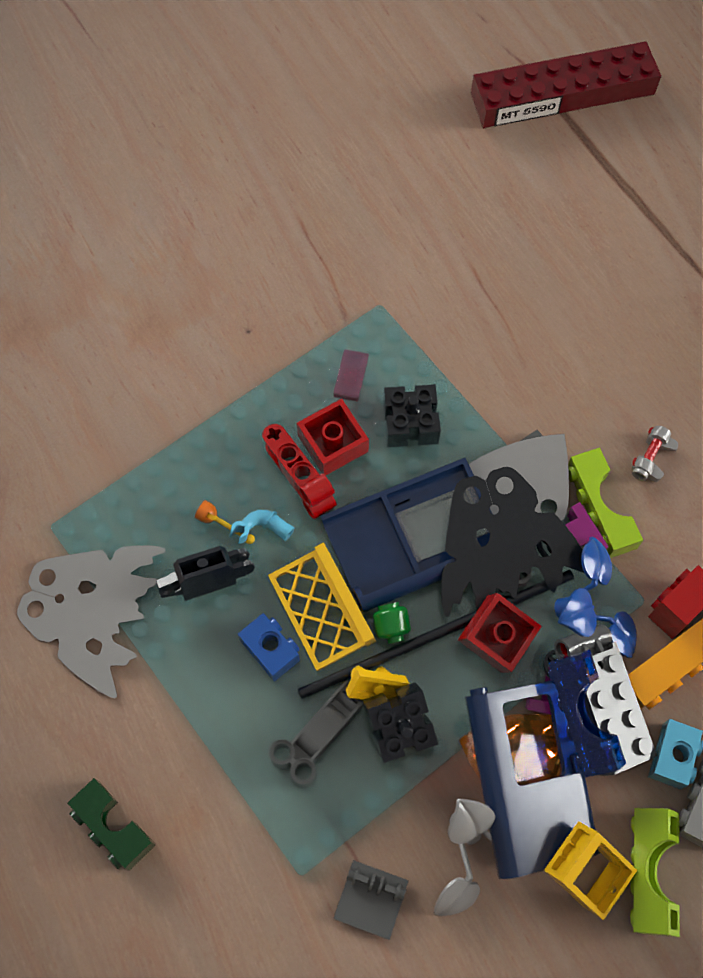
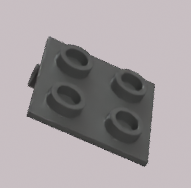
[333,860,409,940]

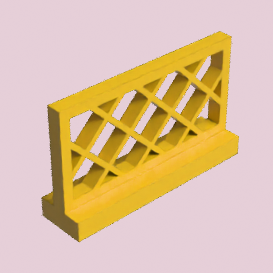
[268,542,377,672]

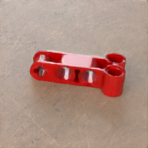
[262,424,337,520]

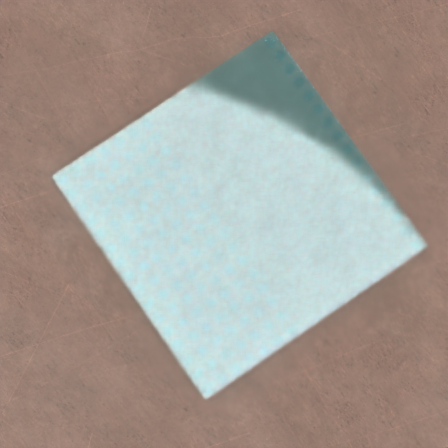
[51,305,644,875]

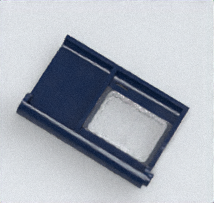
[320,458,492,613]

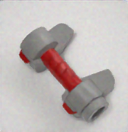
[632,426,678,482]

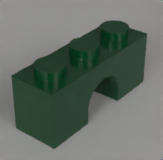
[67,778,156,871]

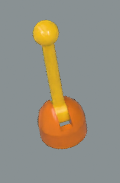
[194,500,255,544]

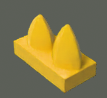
[346,666,409,700]

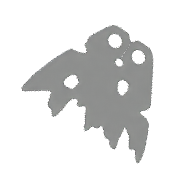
[17,546,166,698]

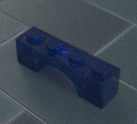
[548,650,626,778]

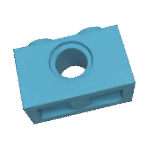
[648,719,703,789]

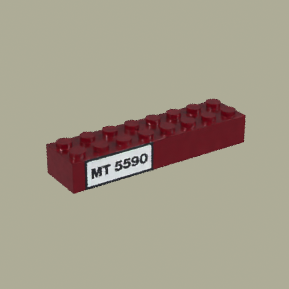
[471,41,661,129]

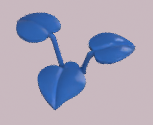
[554,537,637,658]

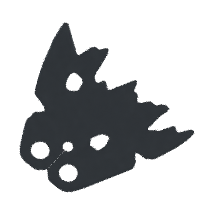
[441,467,584,617]

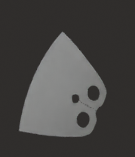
[469,434,569,521]

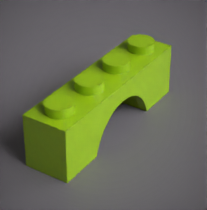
[568,447,643,558]
[630,808,680,937]

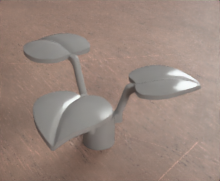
[434,799,495,916]

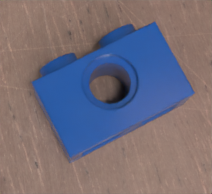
[238,613,300,682]

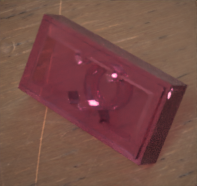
[333,349,369,402]

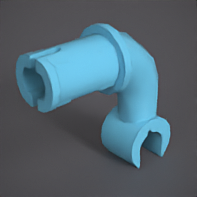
[230,510,295,544]

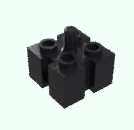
[383,384,441,447]
[362,682,439,763]

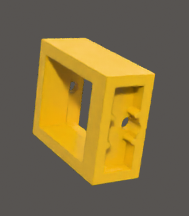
[544,821,637,920]

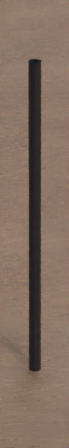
[298,569,574,699]

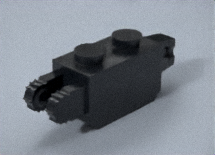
[156,546,255,601]

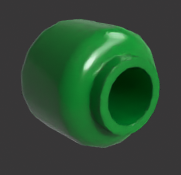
[373,602,411,644]

